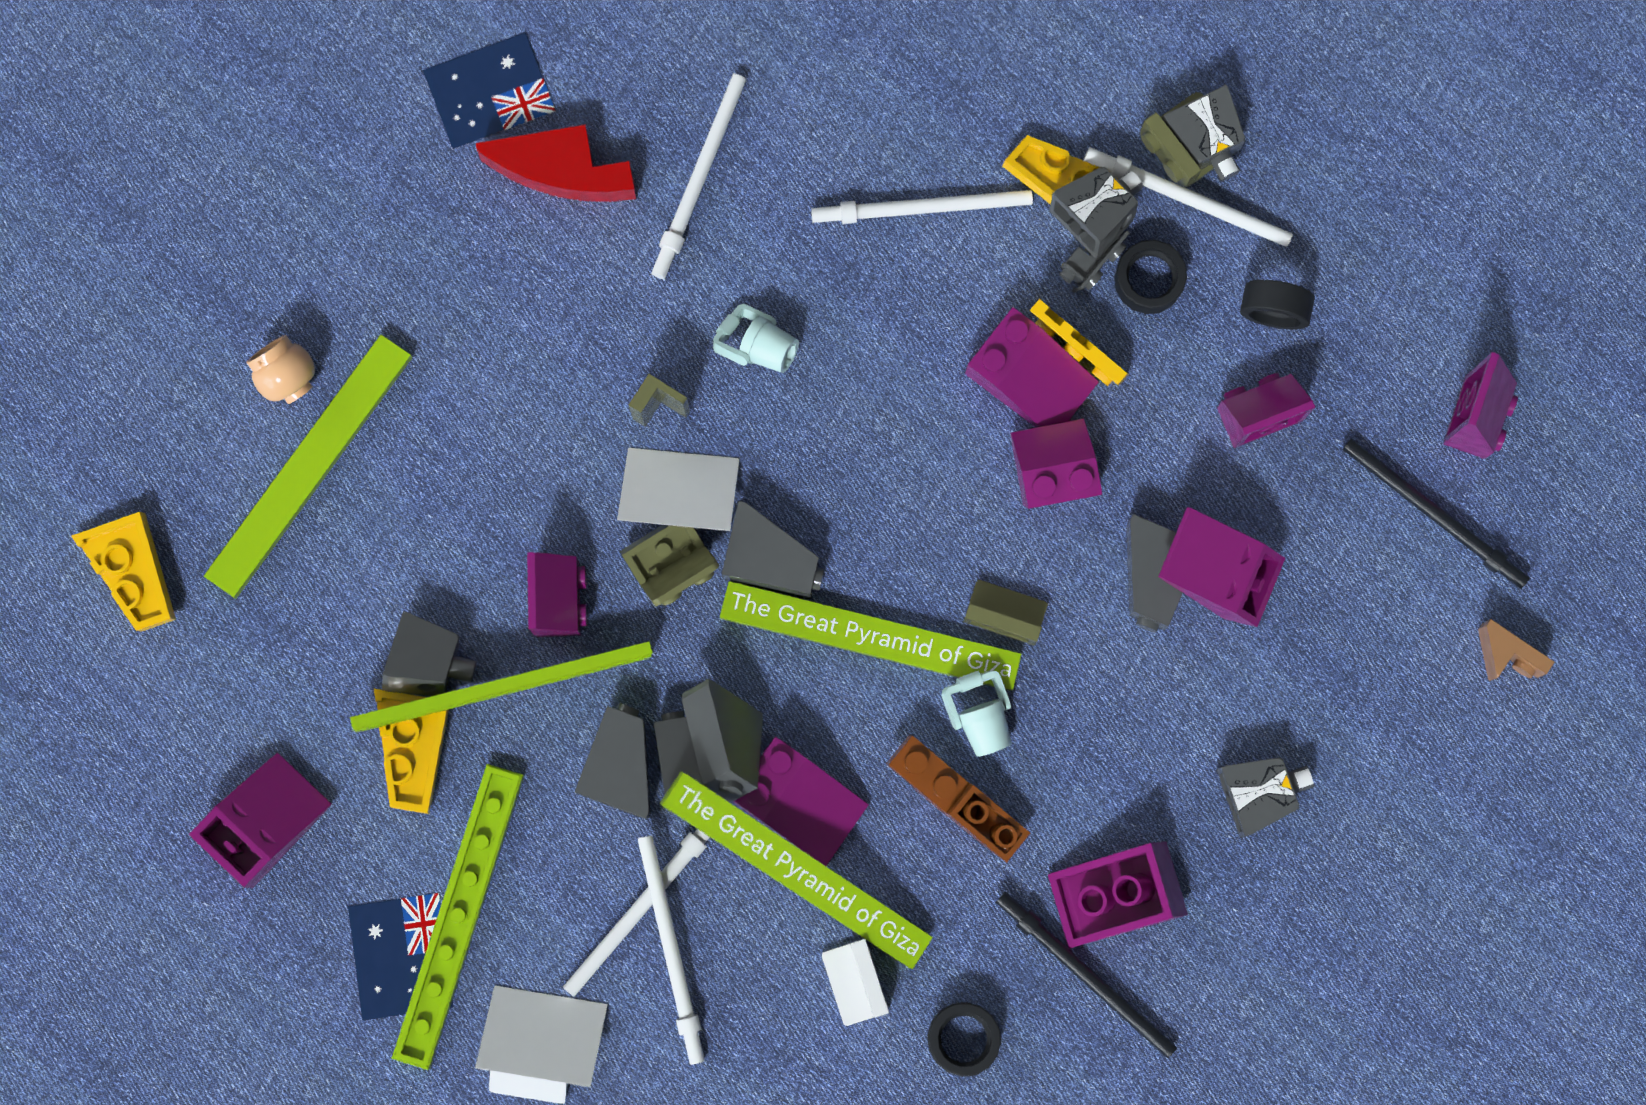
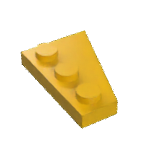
[1002,135,1118,204]
[1030,299,1129,386]
[71,512,176,632]
[374,688,449,814]

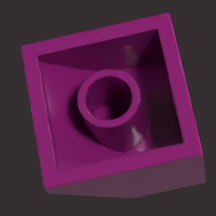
[1217,373,1315,448]
[1010,419,1102,509]
[527,552,587,637]

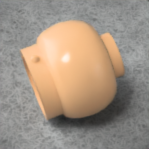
[247,335,315,404]

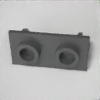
[1059,231,1129,293]

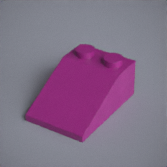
[965,307,1099,428]
[1443,352,1518,459]
[733,736,869,866]
[1048,841,1188,948]

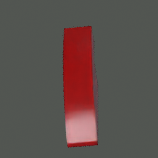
[476,125,636,202]

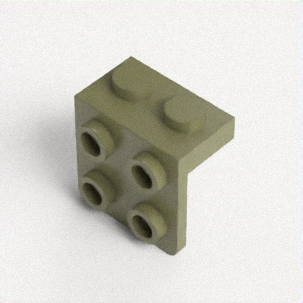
[1140,92,1237,188]
[619,525,719,606]

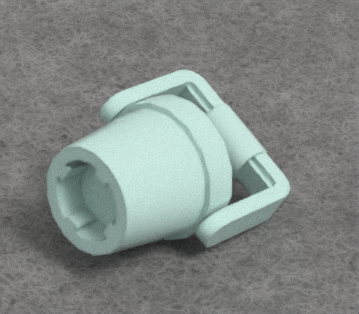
[713,304,799,373]
[941,671,1012,757]

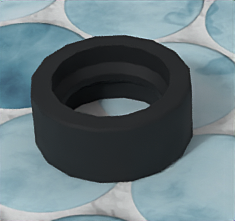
[1114,240,1187,314]
[1240,279,1315,330]
[927,1002,1001,1077]

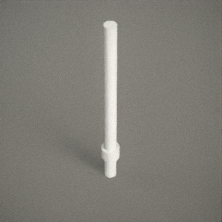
[651,74,746,279]
[1084,147,1293,247]
[811,190,1033,224]
[563,829,710,997]
[638,835,705,1064]

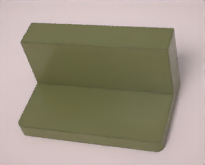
[628,374,690,427]
[963,580,1048,646]

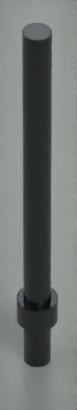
[1342,438,1530,589]
[995,891,1177,1058]

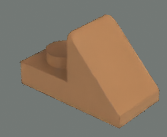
[1478,619,1555,681]

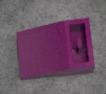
[1158,507,1286,627]
[188,752,333,889]

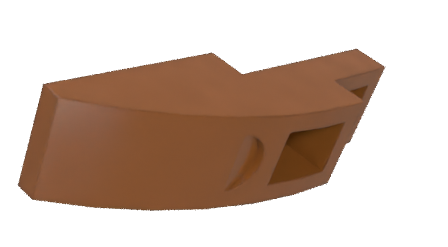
[886,734,1030,863]

